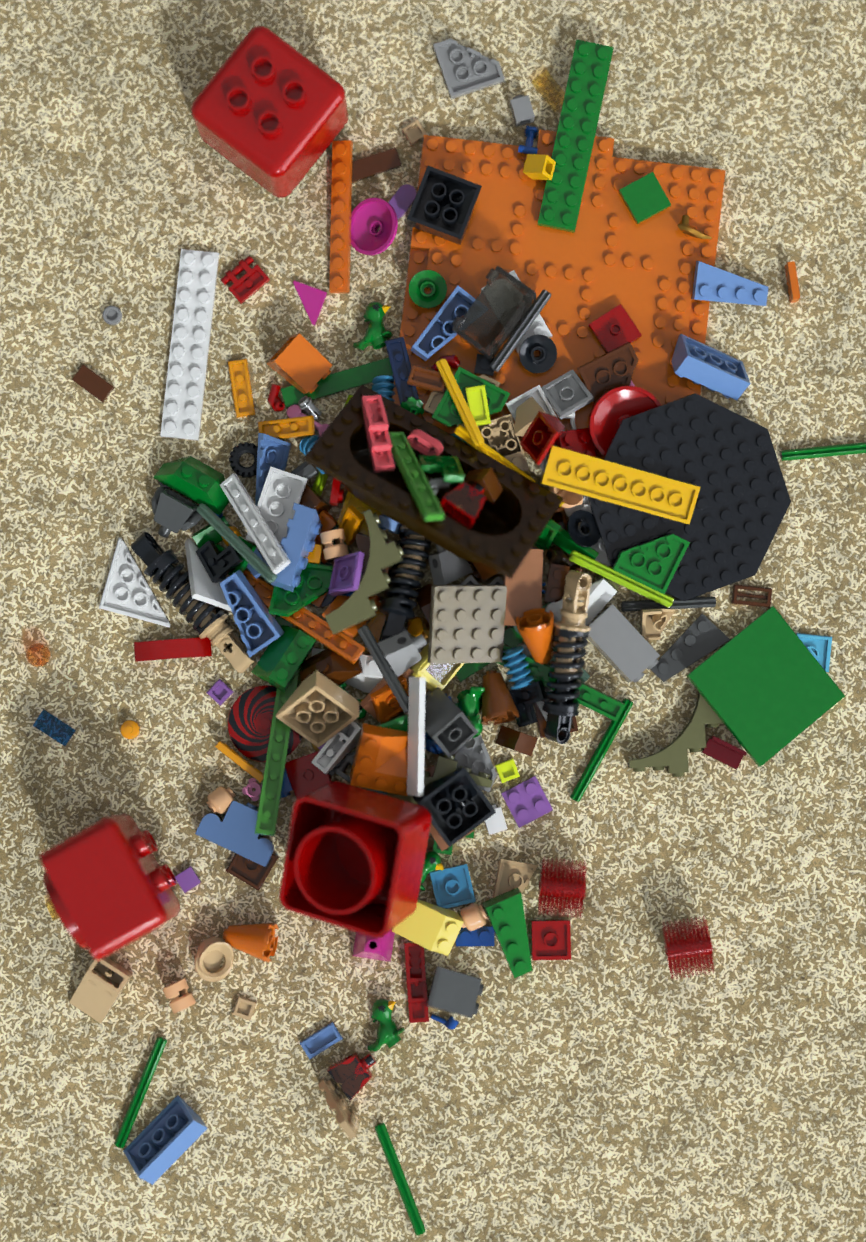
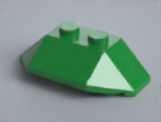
[154,456,229,515]

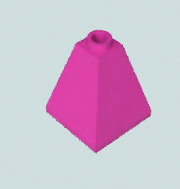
[353,930,395,962]

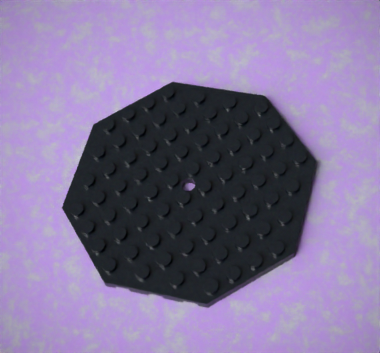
[587,393,791,601]

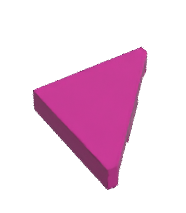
[293,281,327,326]

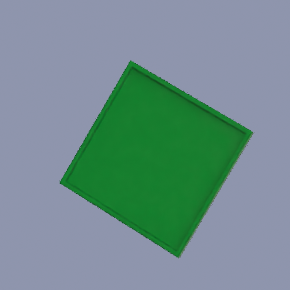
[687,606,845,767]

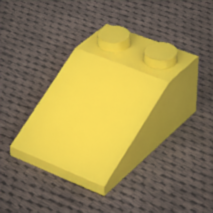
[391,899,463,956]

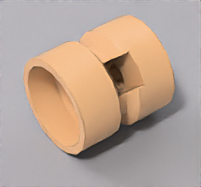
[320,529,349,560]
[162,978,196,1014]

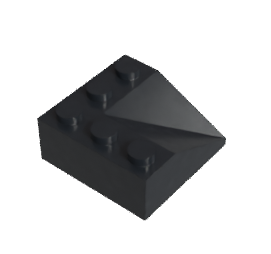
[407,166,482,245]
[412,767,496,847]

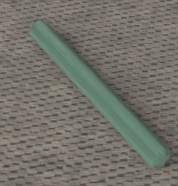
[197,503,277,583]

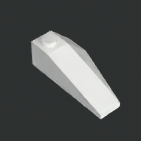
[544,578,617,641]
[312,648,384,693]

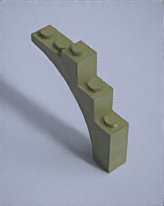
[325,509,404,635]
[628,691,723,777]
[387,753,493,804]

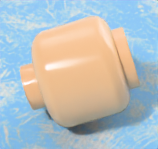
[206,786,236,815]
[460,903,488,931]

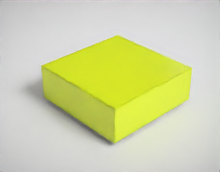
[495,758,520,783]

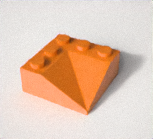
[350,723,408,796]

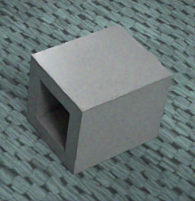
[510,95,535,127]

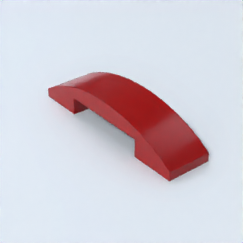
[134,637,212,662]

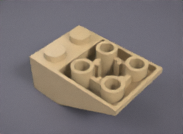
[478,414,529,471]
[69,957,133,1024]

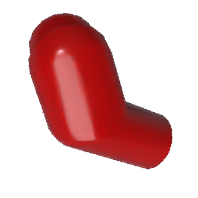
[431,355,460,372]
[267,384,285,412]

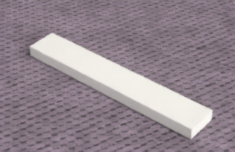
[220,473,291,574]
[407,677,426,796]

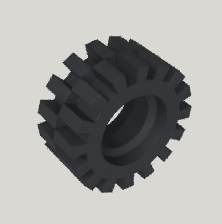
[229,442,258,478]

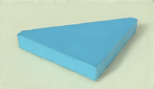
[796,633,832,672]

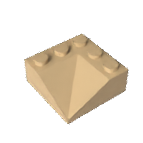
[276,670,359,748]

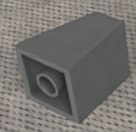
[425,687,478,758]
[426,966,484,1018]

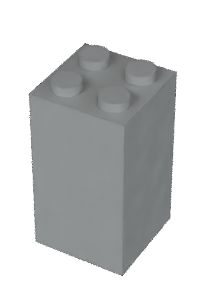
[587,604,660,683]

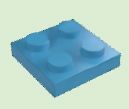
[430,863,476,909]

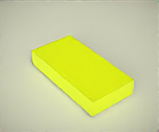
[465,385,491,426]

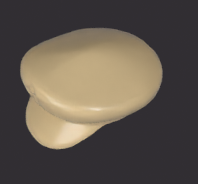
[194,937,234,982]

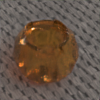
[26,643,51,667]

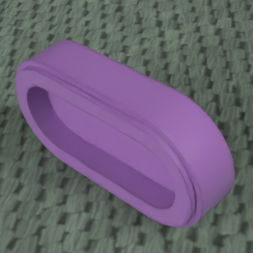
[388,184,417,219]

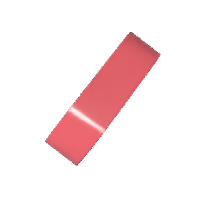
[407,429,444,456]

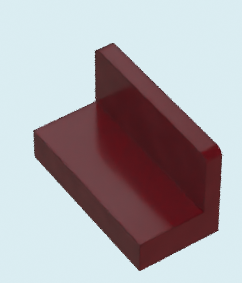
[702,735,747,770]

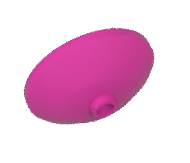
[351,198,398,256]

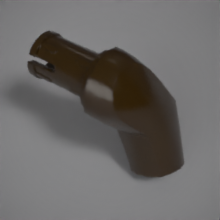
[543,546,581,570]

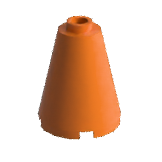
[515,608,554,664]
[223,923,279,962]

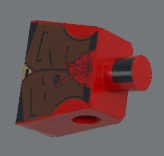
[440,483,486,529]
[327,1053,376,1100]

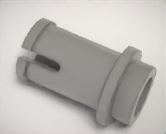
[298,396,322,420]

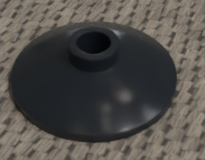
[519,334,557,373]
[567,510,601,548]

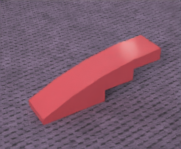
[361,395,395,472]

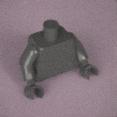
[151,481,203,538]

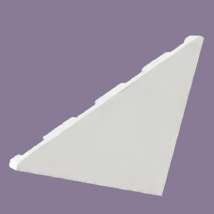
[99,538,171,628]
[185,539,232,612]

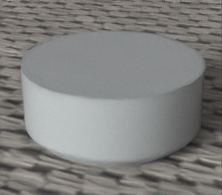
[103,306,122,325]

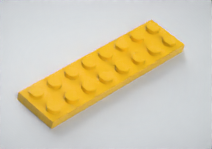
[541,446,700,525]

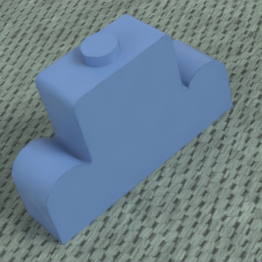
[195,801,274,867]

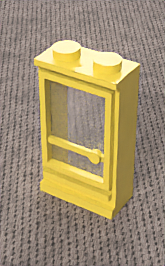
[410,642,464,692]

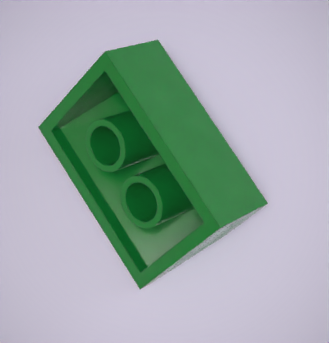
[251,624,316,692]

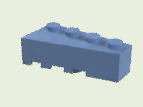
[410,286,488,361]
[271,503,322,592]
[220,569,285,658]

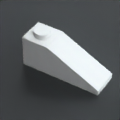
[311,721,362,774]

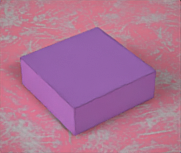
[206,679,233,706]
[175,866,201,893]

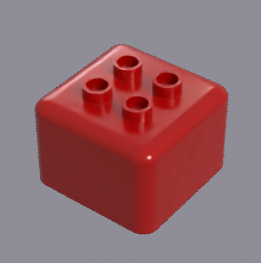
[191,26,348,198]
[279,781,432,938]
[39,813,180,961]

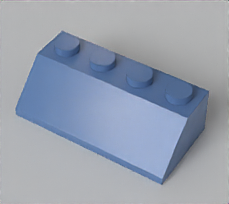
[671,334,750,400]
[123,1095,208,1185]

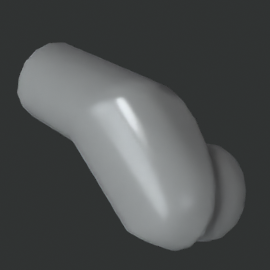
[429,478,450,495]

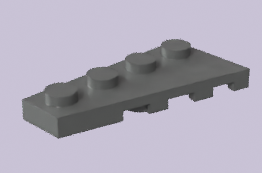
[650,613,730,682]

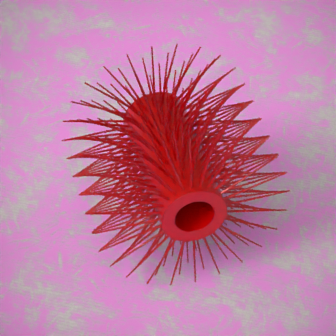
[538,857,587,919]
[662,916,715,980]

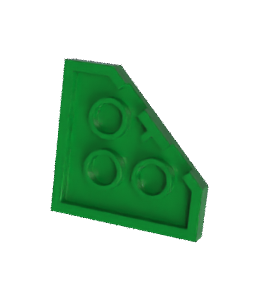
[432,367,510,427]
[612,533,690,594]
[268,563,333,617]

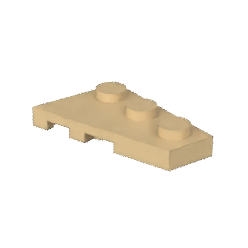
[492,858,538,898]

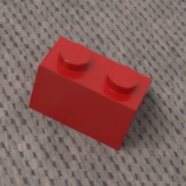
[520,411,565,465]

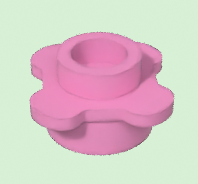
[242,778,262,801]

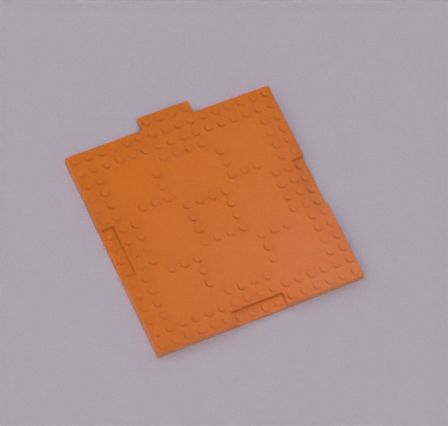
[392,129,725,460]

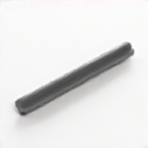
[490,290,551,372]
[621,597,716,612]
[358,625,409,713]

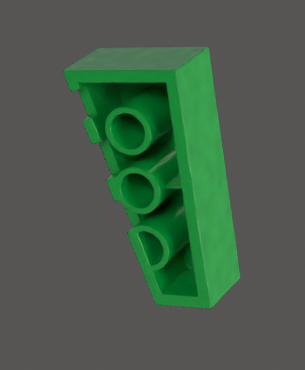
[483,887,532,978]

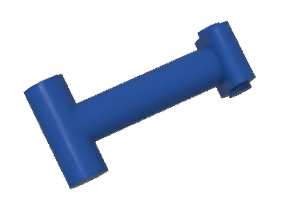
[518,126,538,154]

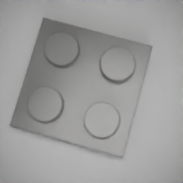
[541,369,594,420]

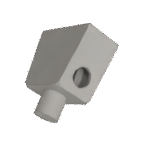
[428,544,473,585]
[377,631,427,677]

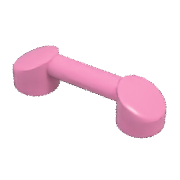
[287,404,329,436]

